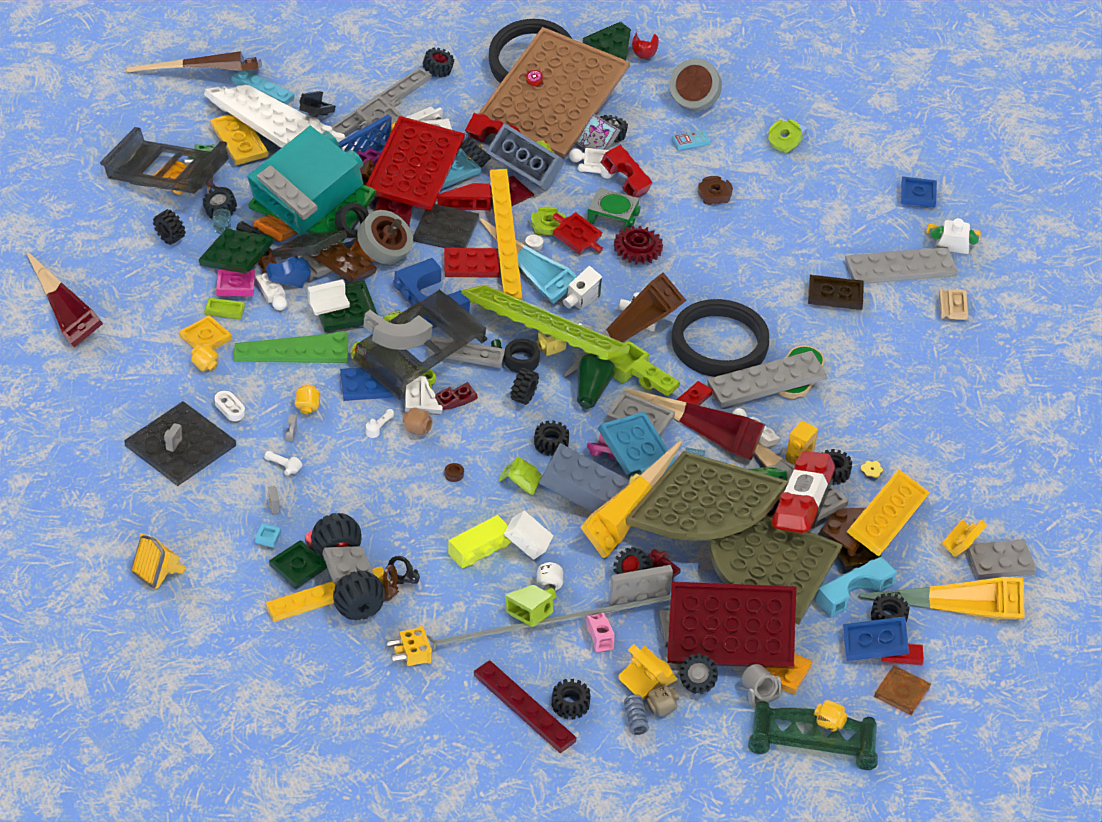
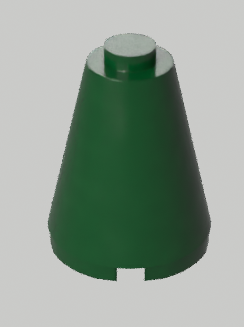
[577,354,616,409]

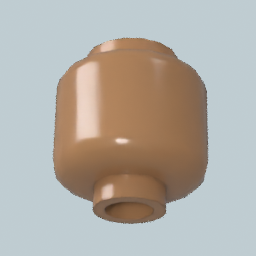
[403,407,433,435]

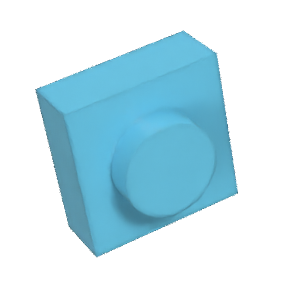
[255,523,281,548]

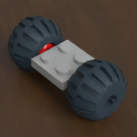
[311,513,385,621]

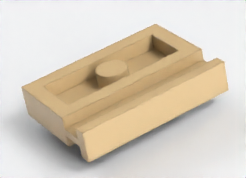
[939,289,968,320]

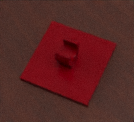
[490,176,534,206]

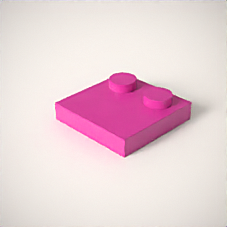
[216,269,255,297]

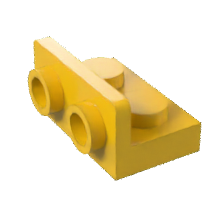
[942,519,987,557]

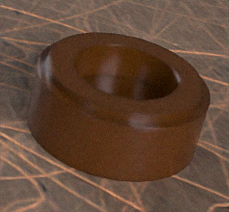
[444,463,464,482]

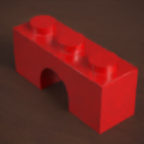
[465,113,520,143]
[600,144,653,198]

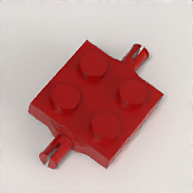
[552,212,603,255]

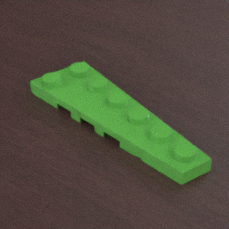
[234,332,348,363]

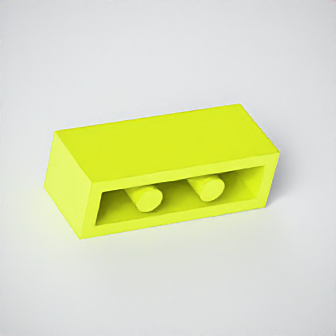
[448,515,511,569]

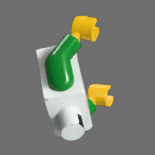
[926,218,981,254]

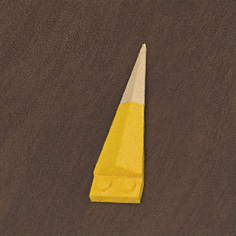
[580,441,683,558]

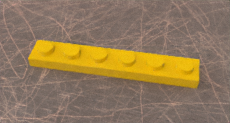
[266,566,389,622]

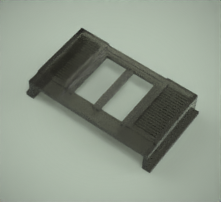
[100,127,229,194]
[353,289,487,400]

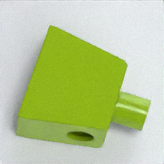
[505,585,557,627]

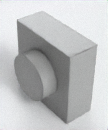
[164,423,182,452]

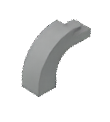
[363,310,433,350]

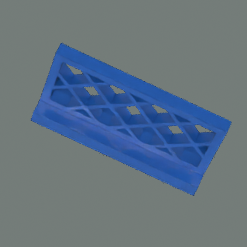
[338,114,392,153]

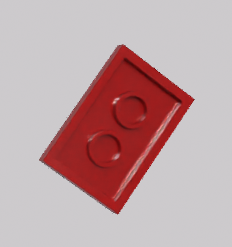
[444,247,499,278]

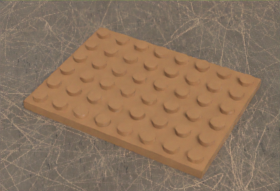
[478,27,630,159]

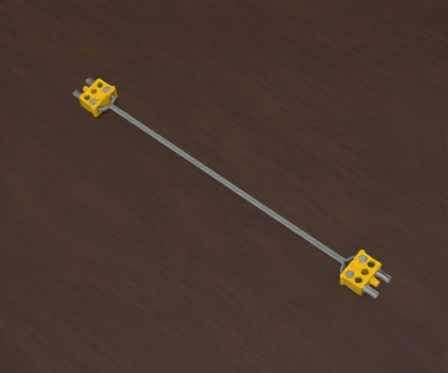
[386,595,671,666]

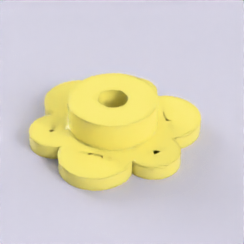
[860,461,883,478]

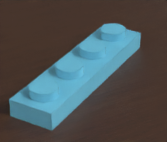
[231,70,295,105]

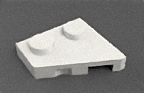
[405,375,442,414]

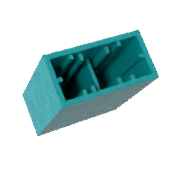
[247,125,363,235]

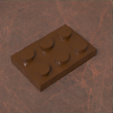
[312,241,377,283]

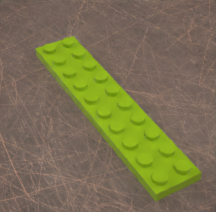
[461,285,630,360]

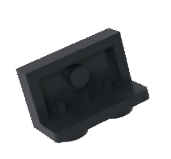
[299,91,336,117]

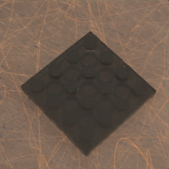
[124,401,236,486]

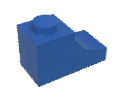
[266,256,311,288]

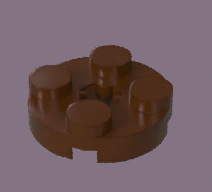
[698,176,733,205]

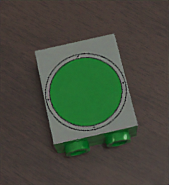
[587,188,641,232]

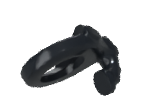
[387,556,420,584]

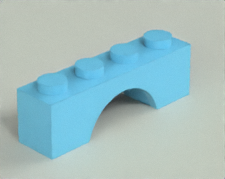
[816,556,897,617]

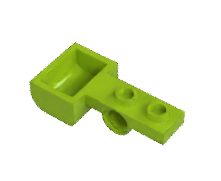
[609,340,680,397]

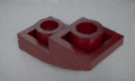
[435,382,478,410]

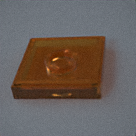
[874,665,931,716]

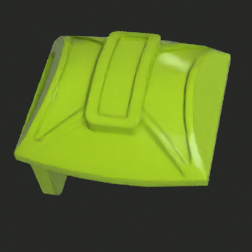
[498,456,542,496]

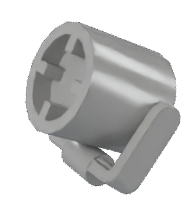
[742,664,782,708]

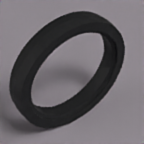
[488,19,572,83]
[672,299,769,377]

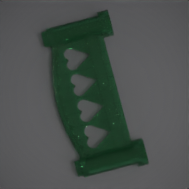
[748,701,878,770]

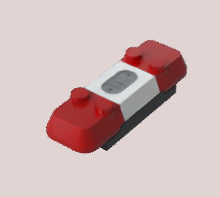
[771,451,835,533]

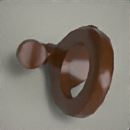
[383,565,399,601]

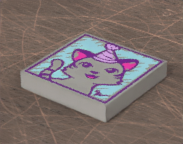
[576,113,620,150]

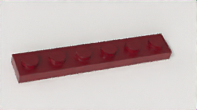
[474,660,577,754]

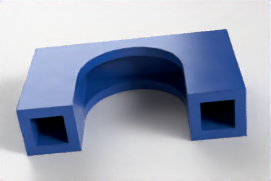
[393,258,470,329]

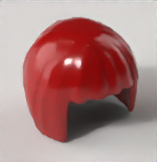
[632,33,659,59]

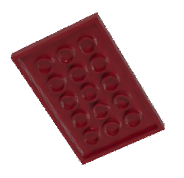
[667,581,797,669]

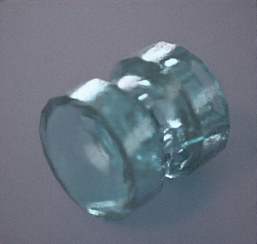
[213,209,231,234]

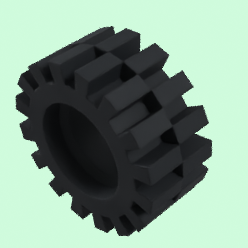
[153,209,186,245]
[510,368,539,405]
[534,420,569,456]
[821,449,852,485]
[871,593,910,622]
[551,679,591,720]

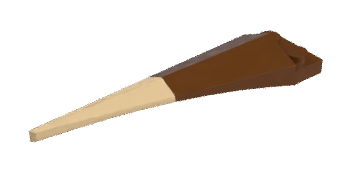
[125,51,262,72]

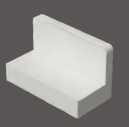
[308,279,350,315]

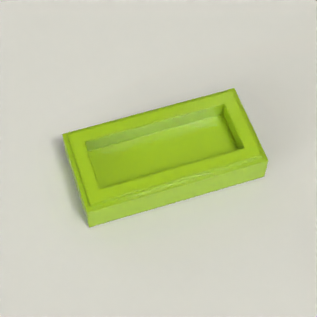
[204,298,245,320]

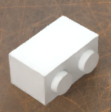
[504,511,554,560]

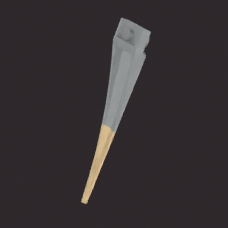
[754,442,848,521]

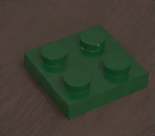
[269,540,327,589]

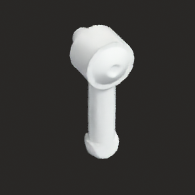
[577,163,613,179]
[365,409,395,438]
[264,451,302,475]

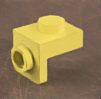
[536,332,566,357]

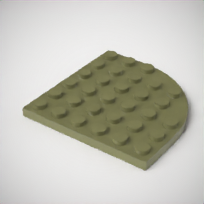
[626,451,789,540]
[710,514,842,625]

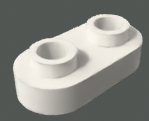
[215,391,245,421]

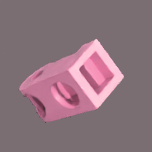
[586,613,615,653]

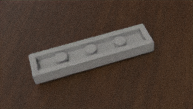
[257,165,318,220]
[428,336,505,368]

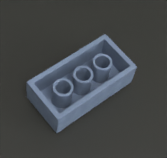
[486,123,565,191]
[539,443,629,513]

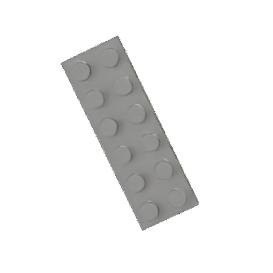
[845,247,958,284]
[707,351,827,408]

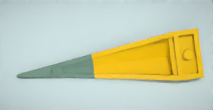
[858,577,1025,620]

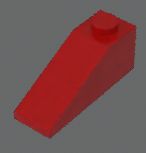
[437,183,491,211]

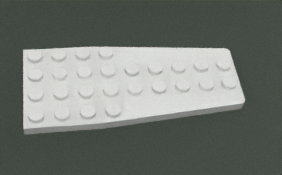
[212,85,363,151]

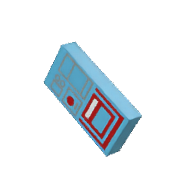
[672,130,710,150]

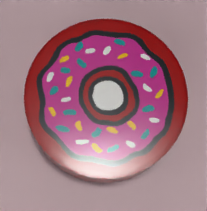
[526,70,543,86]

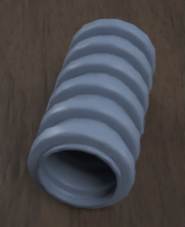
[624,695,649,735]

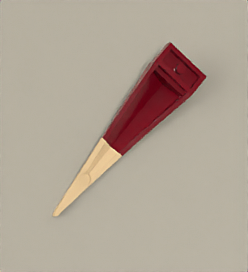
[27,252,103,347]
[625,388,766,460]

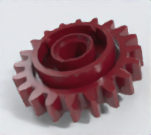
[614,226,663,265]

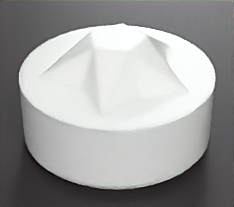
[525,235,543,251]

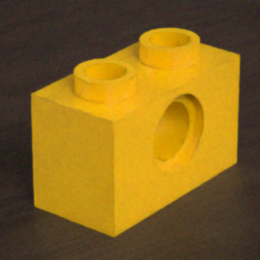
[785,421,818,465]

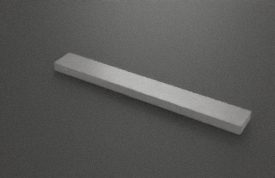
[331,67,432,137]

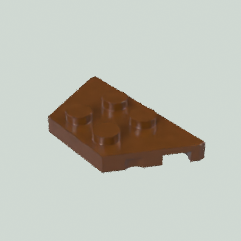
[821,507,866,556]

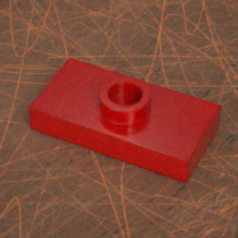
[676,381,713,406]
[881,643,924,665]

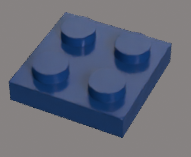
[901,176,937,208]

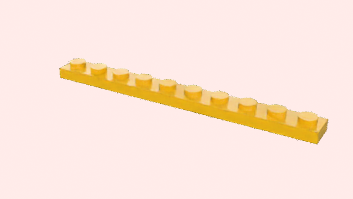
[490,169,523,301]

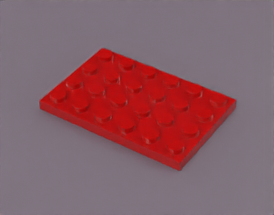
[366,116,465,211]

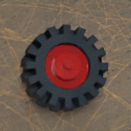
[613,547,653,574]

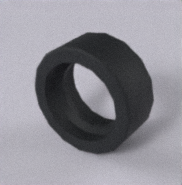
[335,203,369,238]
[504,339,540,373]

